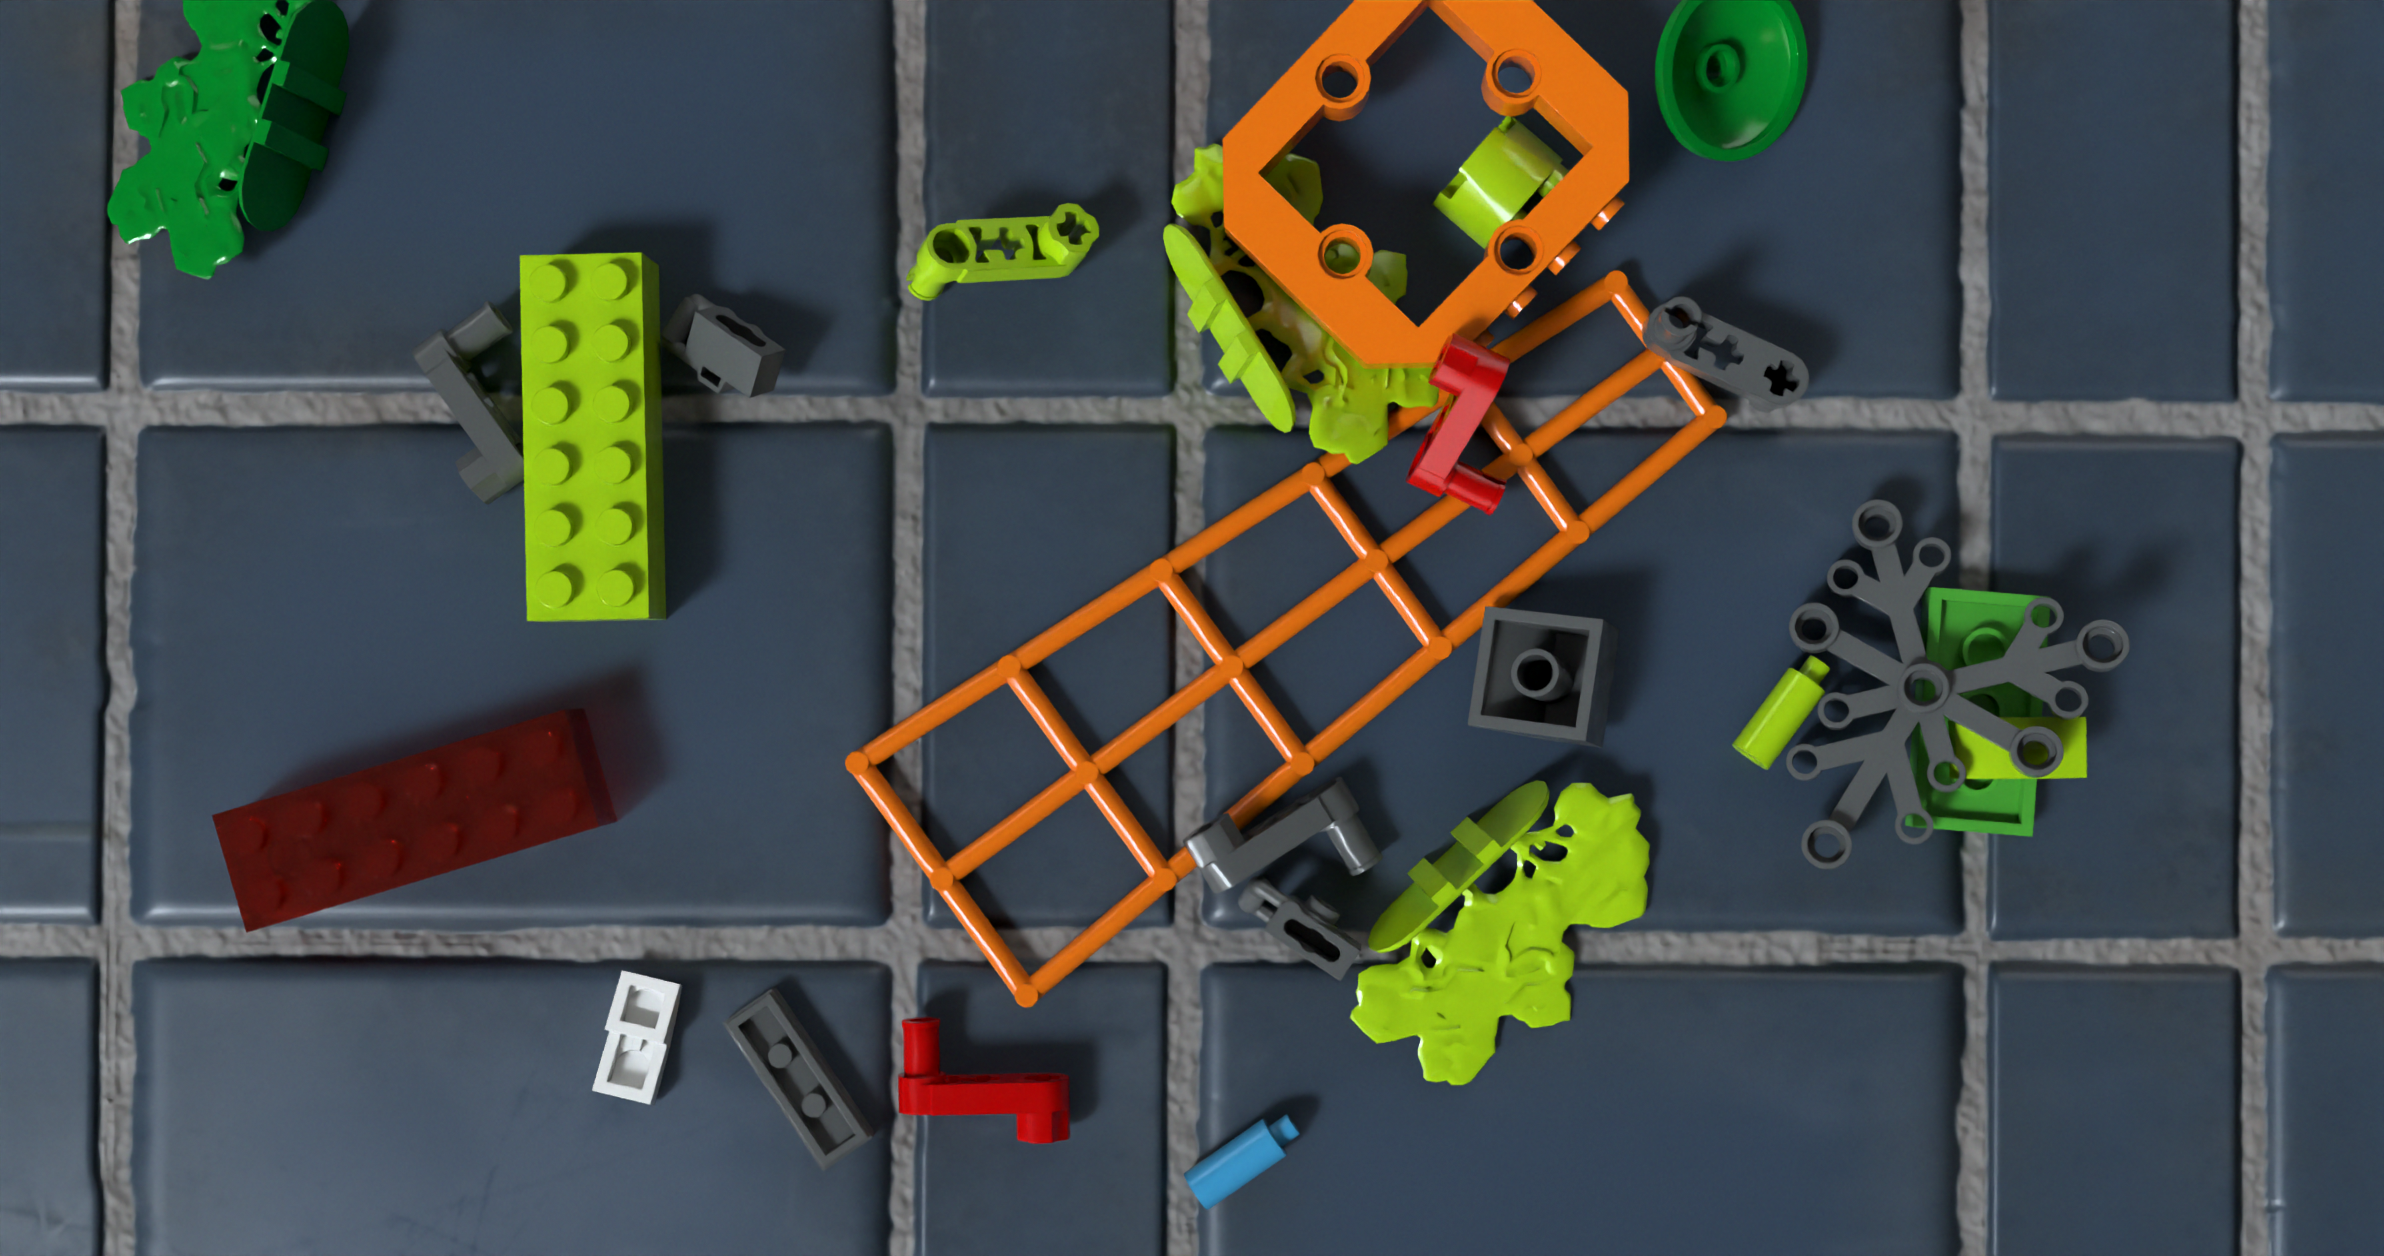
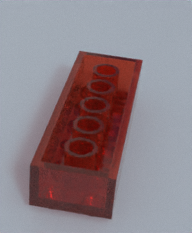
[212,708,618,933]

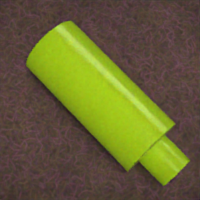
[1732,655,1830,770]

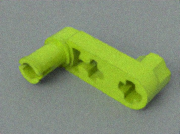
[906,203,1099,301]

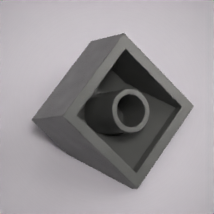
[1467,606,1620,748]

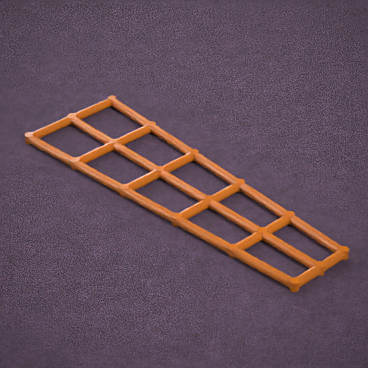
[845,270,1727,1008]

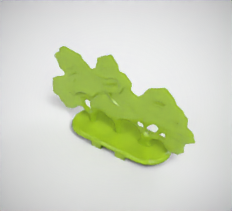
[1163,143,1439,465]
[1350,780,1650,1085]

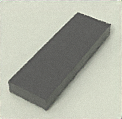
[722,986,875,1171]

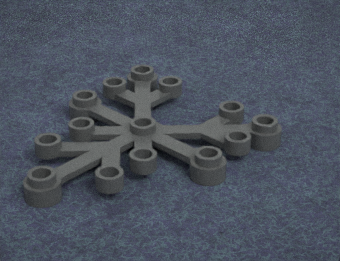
[1786,499,2130,870]

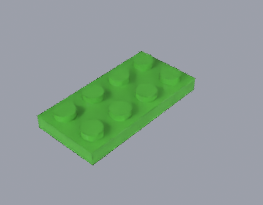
[1905,587,2051,837]

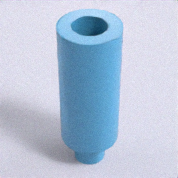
[1184,1114,1300,1210]

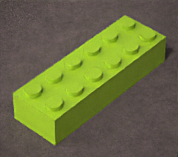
[520,252,666,622]

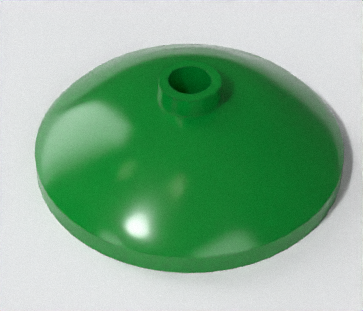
[1655,0,1808,161]

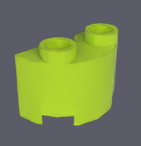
[1432,116,1569,249]

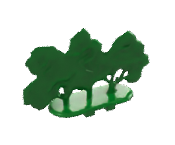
[107,0,349,280]

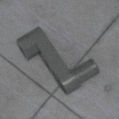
[1642,296,1809,413]
[411,301,524,505]
[1183,777,1384,893]

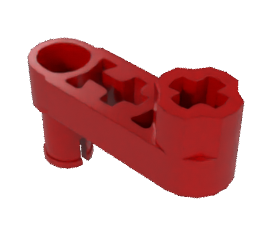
[1406,333,1510,516]
[898,1017,1071,1144]

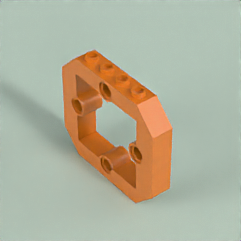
[1223,0,1629,369]

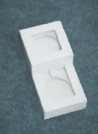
[592,970,682,1105]

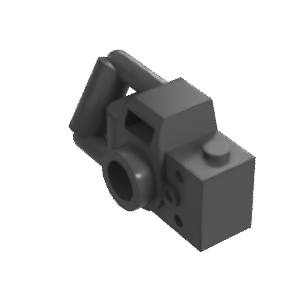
[661,294,786,398]
[1238,876,1361,981]

